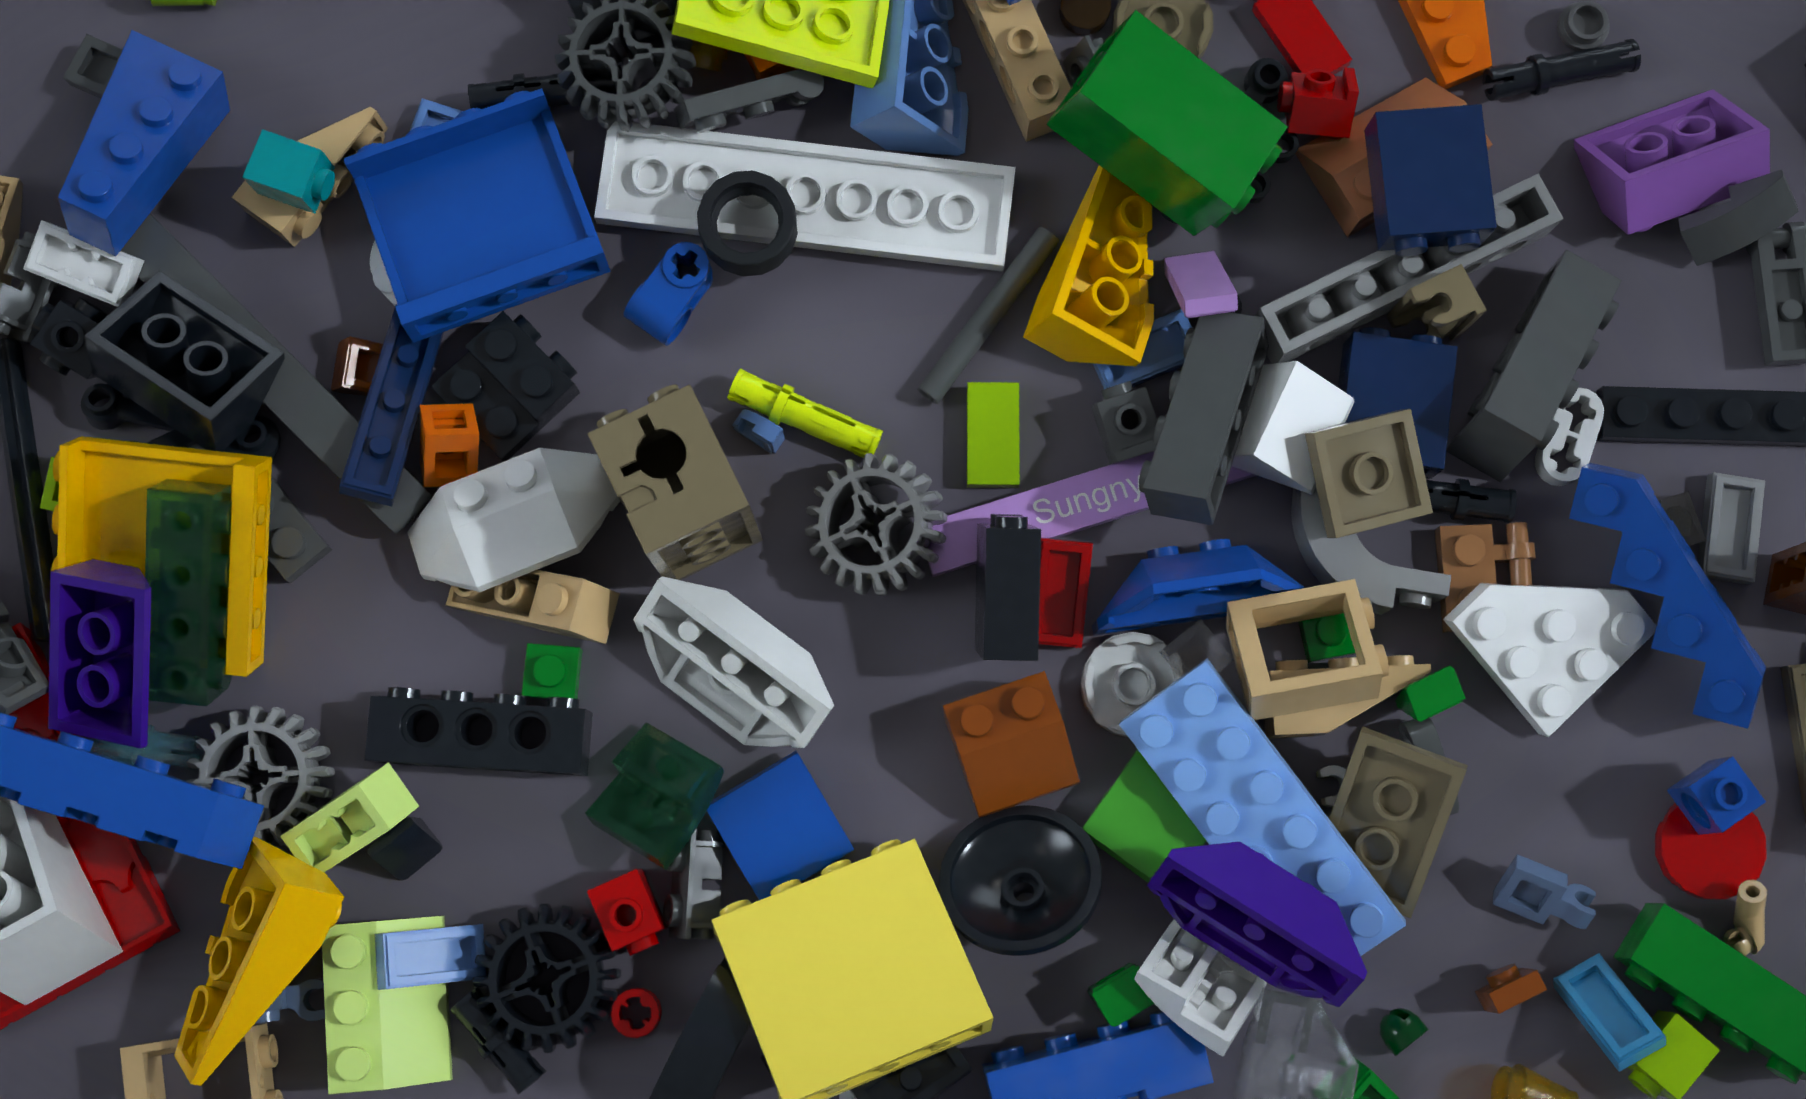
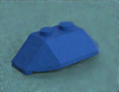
[1092,539,1305,636]

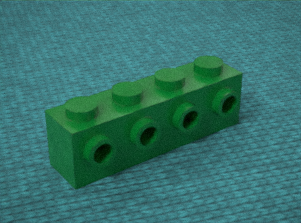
[1613,903,1806,1085]

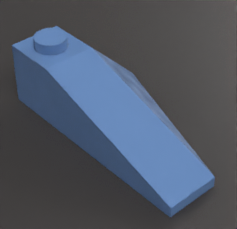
[850,0,969,156]

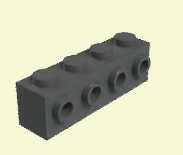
[1139,312,1269,525]

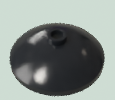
[939,805,1102,956]

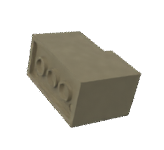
[587,384,763,580]

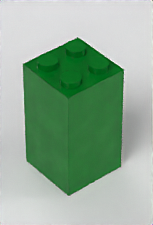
[1046,10,1288,236]

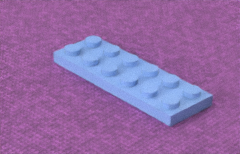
[1119,658,1406,956]

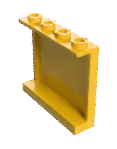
[51,436,272,677]

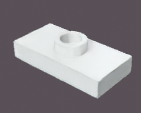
[23,220,145,307]

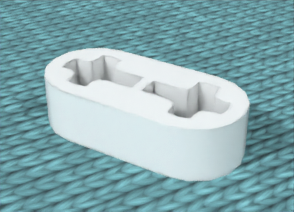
[1535,388,1604,486]

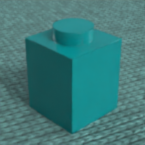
[242,129,335,214]

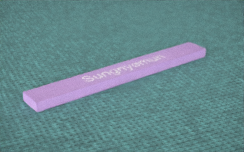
[928,451,1257,577]

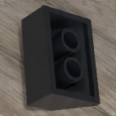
[84,271,285,452]

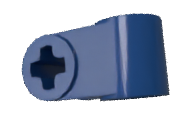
[623,242,713,346]

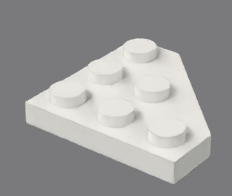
[1443,583,1656,737]

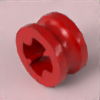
[611,987,662,1038]

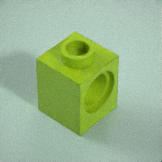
[1627,1010,1720,1099]

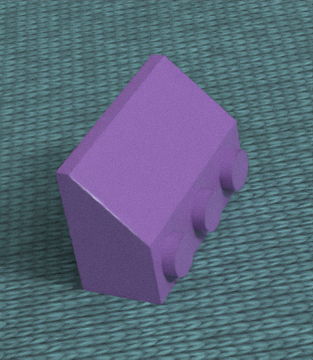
[1574,89,1770,235]

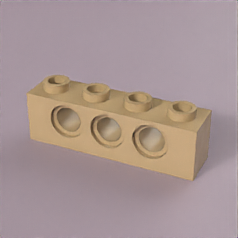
[963,0,1071,142]

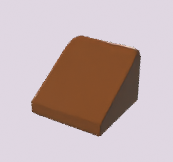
[331,336,383,396]

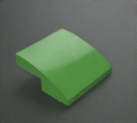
[1082,749,1206,882]

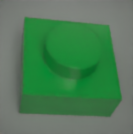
[1298,613,1356,663]
[521,643,583,699]

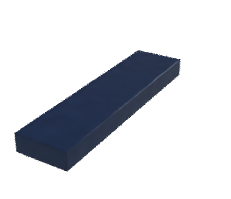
[339,304,444,507]

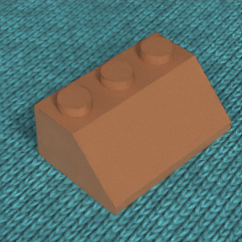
[1295,77,1493,237]

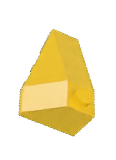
[1023,165,1154,366]
[174,837,344,1086]

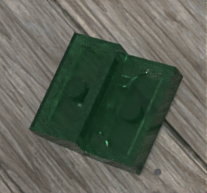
[585,722,724,870]

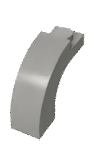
[1291,488,1451,615]

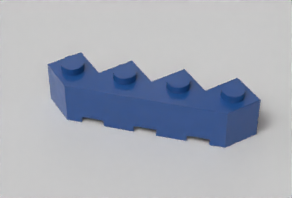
[1569,463,1766,729]
[0,712,264,869]

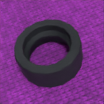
[697,170,798,276]

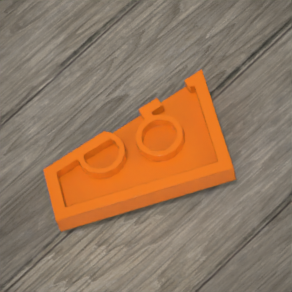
[1398,0,1492,90]

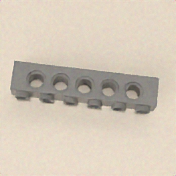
[1255,173,1564,364]

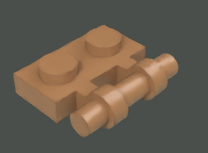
[1435,522,1536,633]

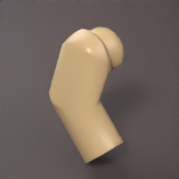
[1723,880,1767,956]

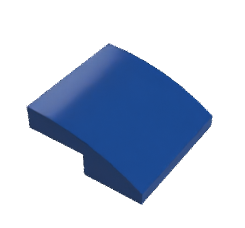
[704,750,855,900]

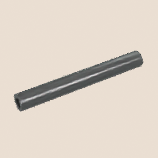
[917,227,1059,404]

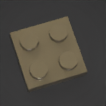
[1305,409,1433,538]

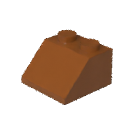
[943,671,1080,818]

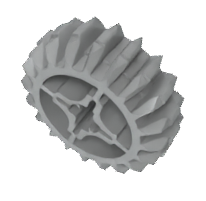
[804,453,947,596]
[186,706,335,846]

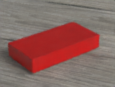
[1252,0,1352,75]
[1039,537,1093,648]

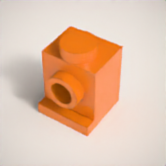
[419,403,479,487]

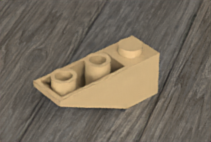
[232,107,388,247]
[446,570,620,644]
[1264,655,1431,739]

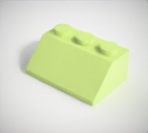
[322,916,453,1094]

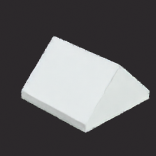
[1232,361,1355,495]

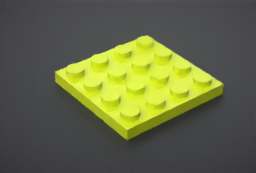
[671,0,890,88]

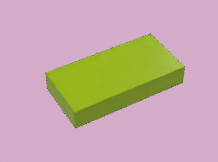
[967,382,1020,488]

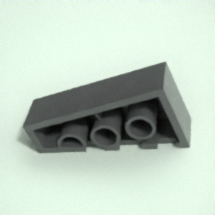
[1446,250,1622,482]

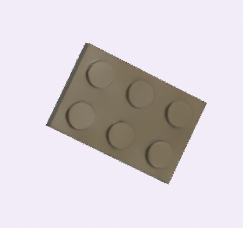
[1329,727,1468,918]

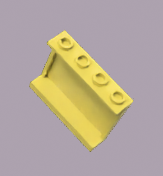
[711,839,994,1099]

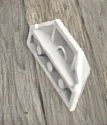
[407,448,620,592]
[633,576,834,748]

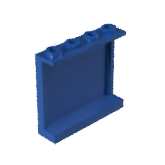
[343,88,611,343]

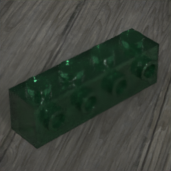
[145,479,232,707]

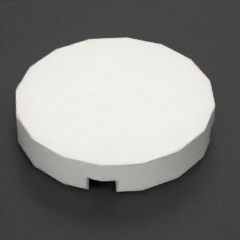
[1080,632,1185,737]

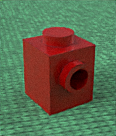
[587,868,668,956]

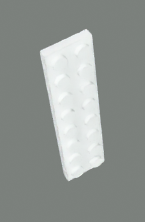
[594,120,1016,271]

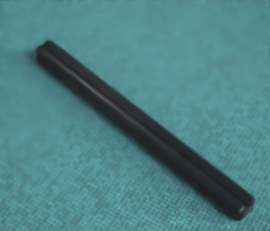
[0,338,53,642]

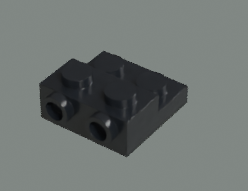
[431,311,580,462]

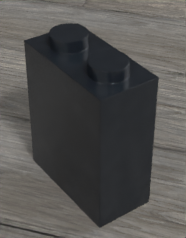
[975,514,1041,661]

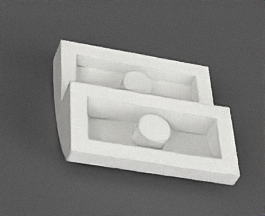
[1134,919,1267,1057]

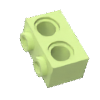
[280,762,420,872]

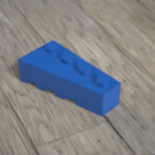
[58,30,230,257]
[982,1010,1214,1099]

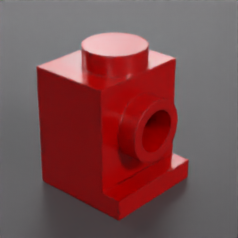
[1277,67,1359,138]

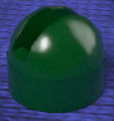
[1380,1008,1429,1056]

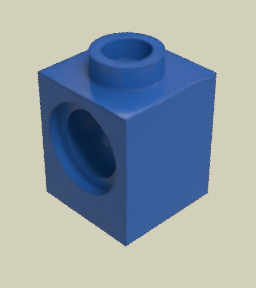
[1667,756,1766,835]

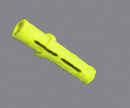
[727,368,883,458]

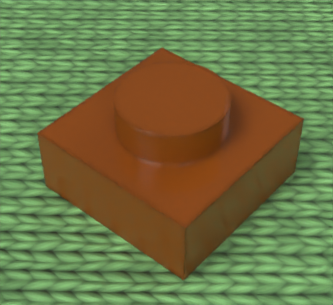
[1475,963,1547,1014]

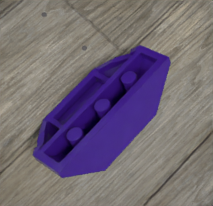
[1147,842,1368,1007]

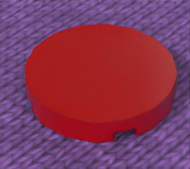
[1655,803,1767,900]

